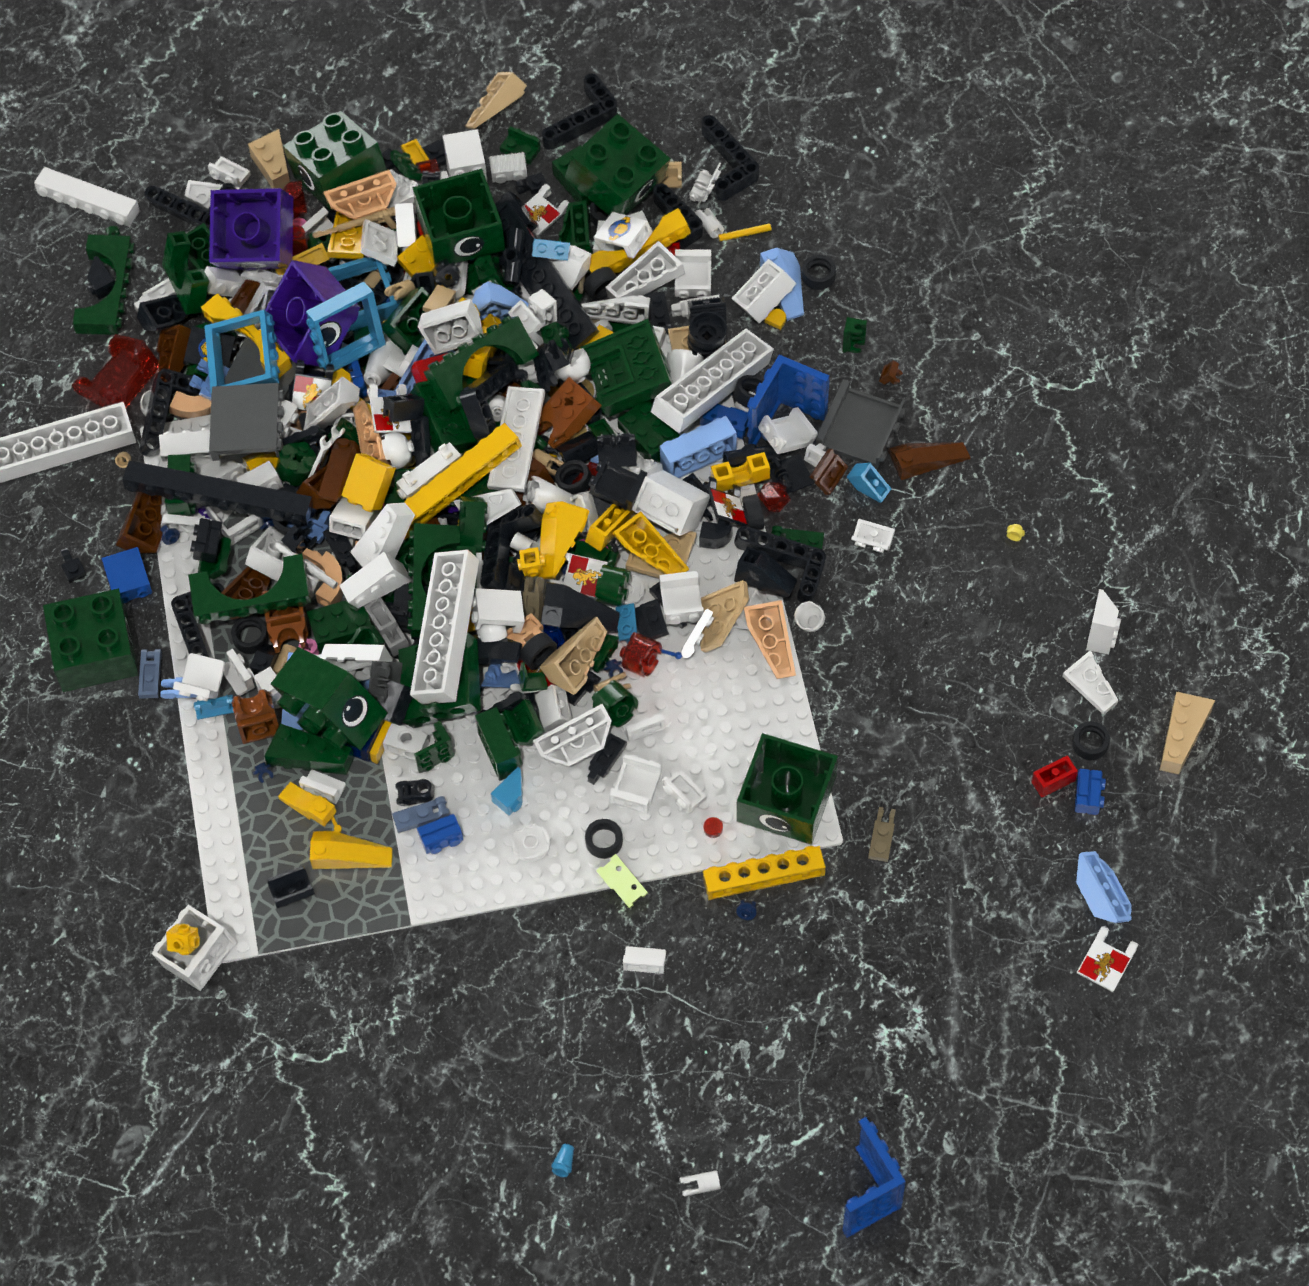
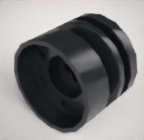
[687,311,727,360]

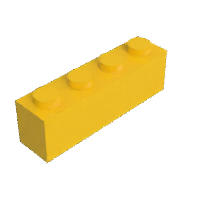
[585,504,638,552]

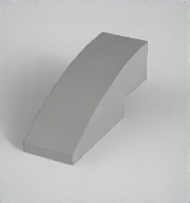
[364,597,410,657]

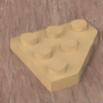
[625,528,697,578]
[698,580,749,653]

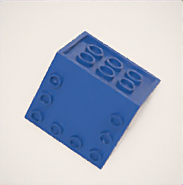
[747,355,830,445]
[843,1117,906,1238]

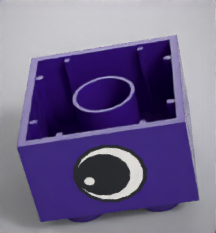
[209,188,293,270]
[265,260,360,366]

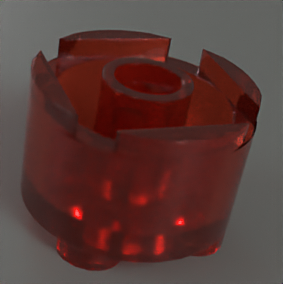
[620,632,662,677]

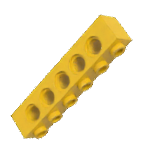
[703,846,825,900]

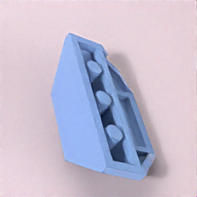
[1076,851,1131,923]

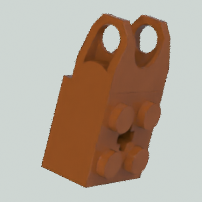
[537,377,602,449]
[262,590,309,653]
[232,689,279,744]

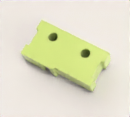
[596,854,648,908]

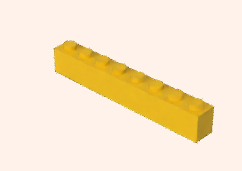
[404,423,522,540]

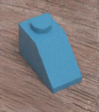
[847,463,891,502]
[491,767,523,816]

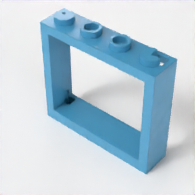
[328,257,400,332]
[306,282,386,371]
[204,310,280,394]

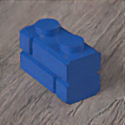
[1075,769,1106,815]
[417,814,463,854]

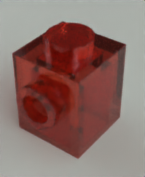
[757,482,791,512]

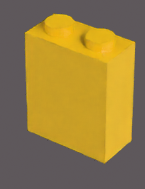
[341,453,396,512]

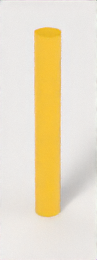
[718,223,771,242]

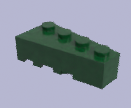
[264,723,354,775]

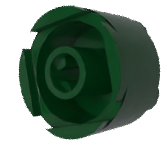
[276,442,316,486]
[595,564,631,606]
[592,680,638,727]

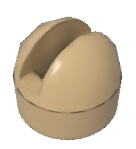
[115,452,131,468]

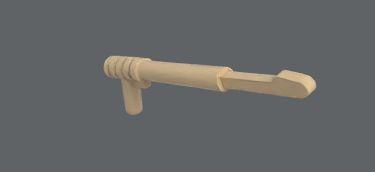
[312,207,397,238]

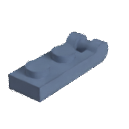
[138,649,162,699]
[392,796,451,833]

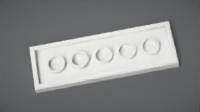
[487,386,545,492]

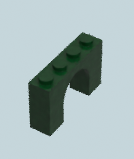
[162,231,209,315]

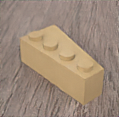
[1160,692,1215,774]

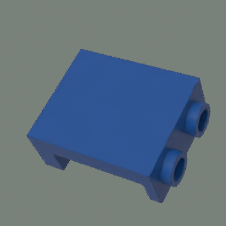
[102,547,152,603]

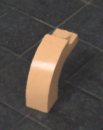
[169,391,211,418]
[302,548,344,606]

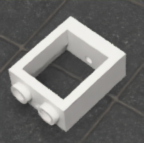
[395,203,417,253]
[205,506,263,546]

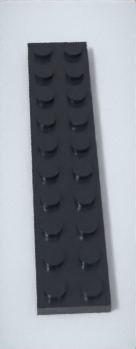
[497,200,599,350]

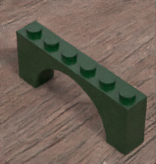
[72,235,135,335]
[423,315,539,411]
[407,523,460,637]
[188,554,311,624]

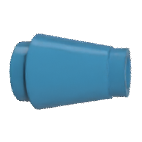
[551,1144,574,1177]

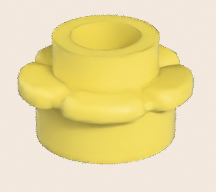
[1007,524,1025,541]

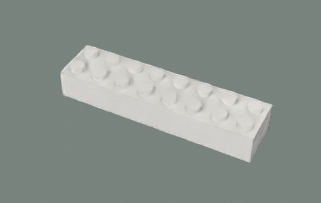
[651,329,774,433]
[0,402,136,483]
[410,550,479,704]

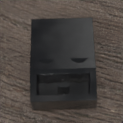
[734,547,798,597]

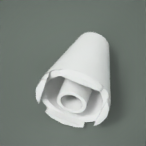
[364,341,403,386]
[667,349,703,383]
[523,476,576,513]

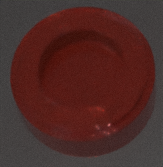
[703,817,723,838]

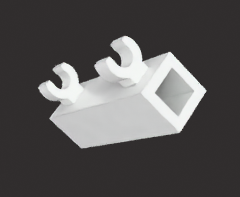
[396,442,462,500]

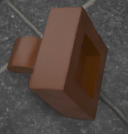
[879,360,903,385]

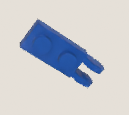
[348,359,367,398]

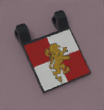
[291,360,334,411]
[703,476,748,526]

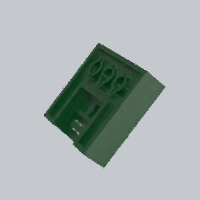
[580,319,673,418]
[410,375,501,453]
[398,632,481,728]

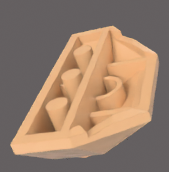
[324,170,397,220]

